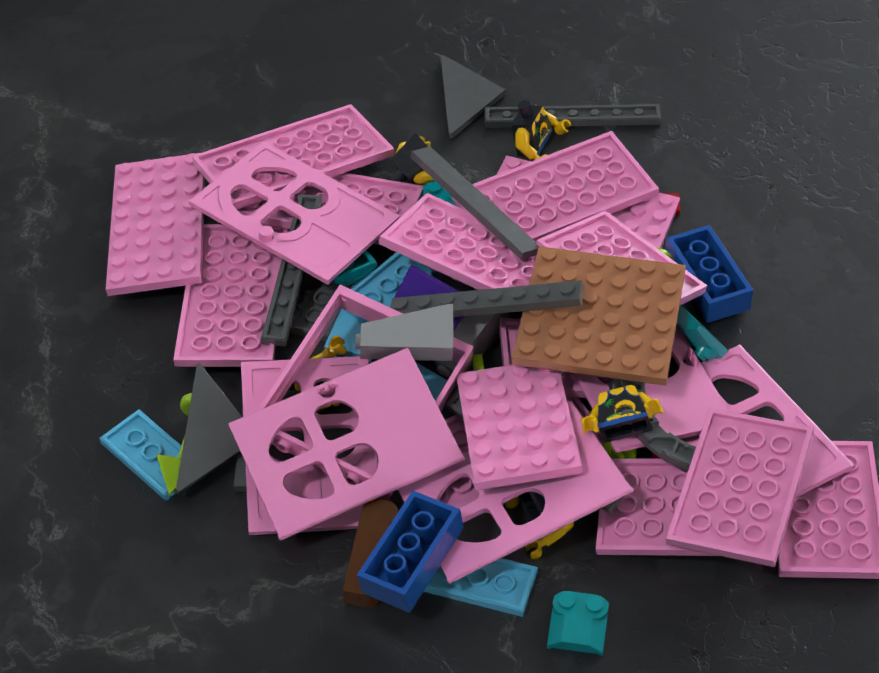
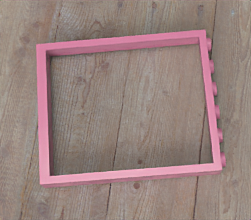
[257,285,474,501]

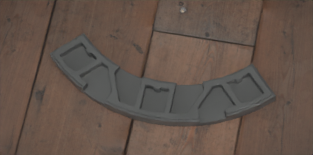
[620,379,696,471]

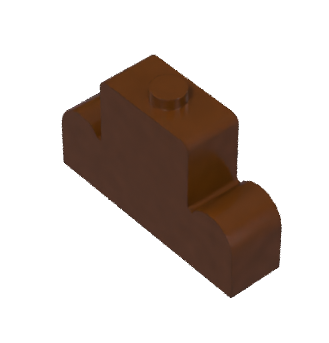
[343,499,398,607]

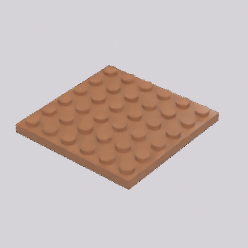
[512,246,686,386]

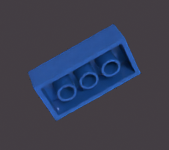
[665,225,753,323]
[357,490,464,613]

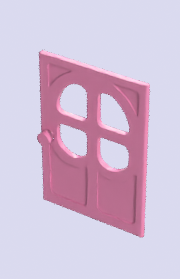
[189,141,401,285]
[574,325,729,453]
[671,345,855,498]
[228,348,465,541]
[241,356,381,535]
[398,401,633,584]

